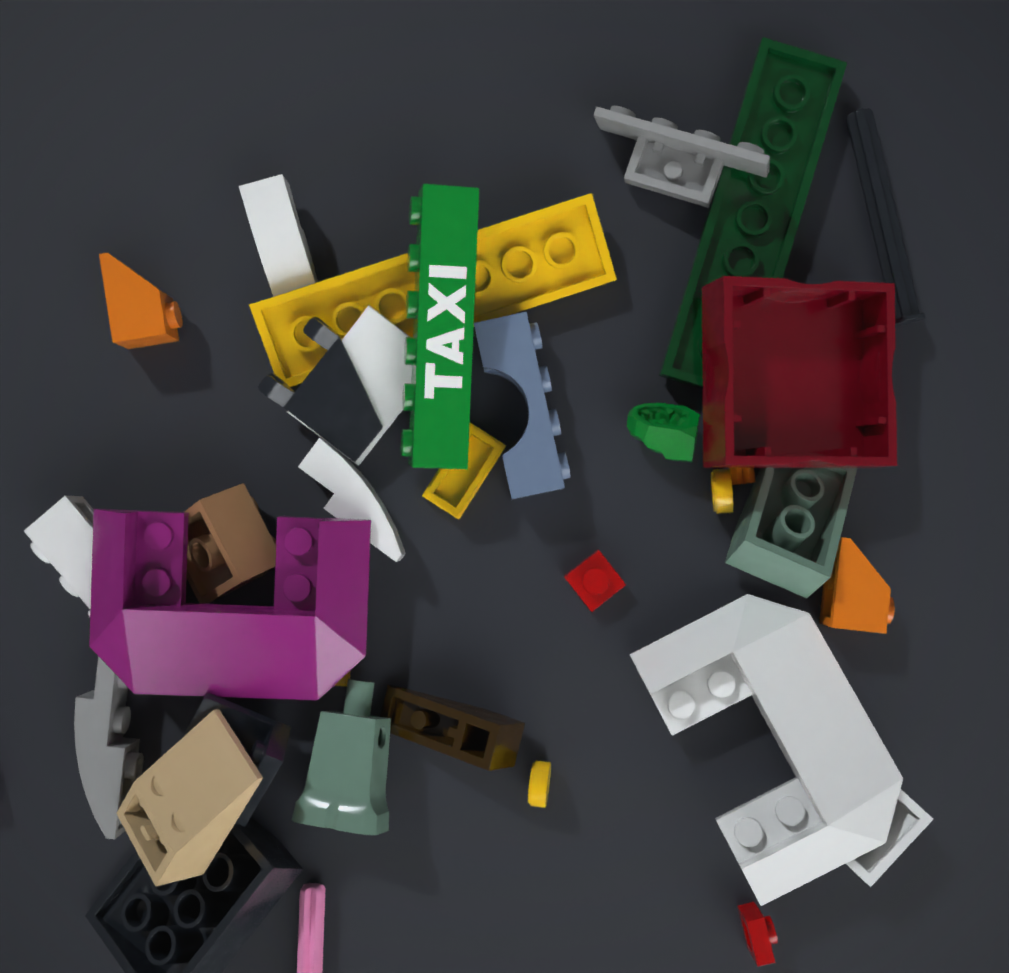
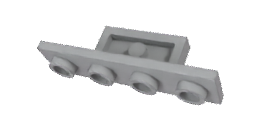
[594,106,770,208]

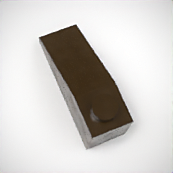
[380,685,525,771]

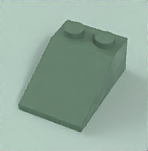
[725,468,857,598]

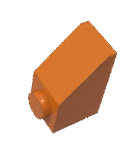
[99,253,183,349]
[819,537,895,634]

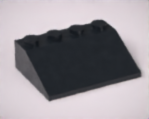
[85,818,303,973]

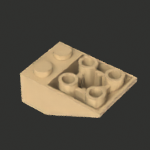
[116,709,263,887]

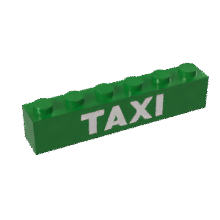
[401,184,479,469]

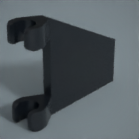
[258,317,383,462]

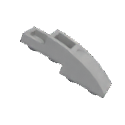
[74,656,144,839]

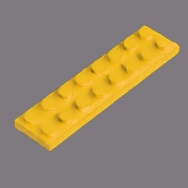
[249,193,617,387]

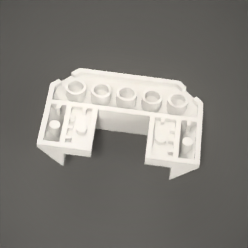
[630,594,903,906]

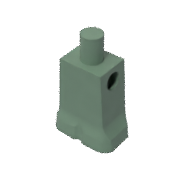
[291,679,391,835]

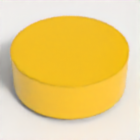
[711,468,733,514]
[528,760,551,808]

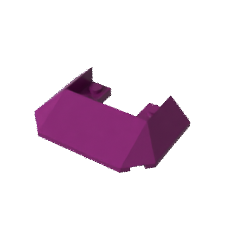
[89,509,371,700]

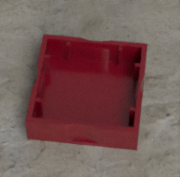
[702,276,897,468]

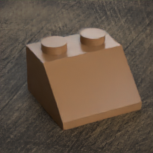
[185,483,276,604]

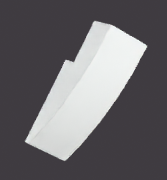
[239,174,318,297]
[298,438,406,562]

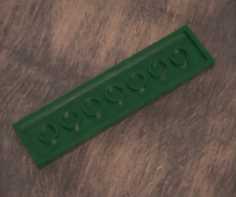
[659,37,847,389]

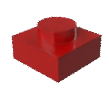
[564,550,626,612]
[737,902,778,967]

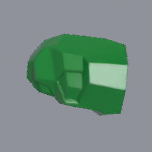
[627,403,700,462]

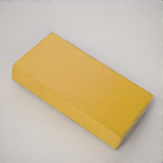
[422,423,506,520]

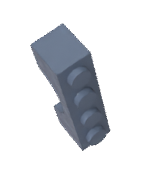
[474,312,571,500]

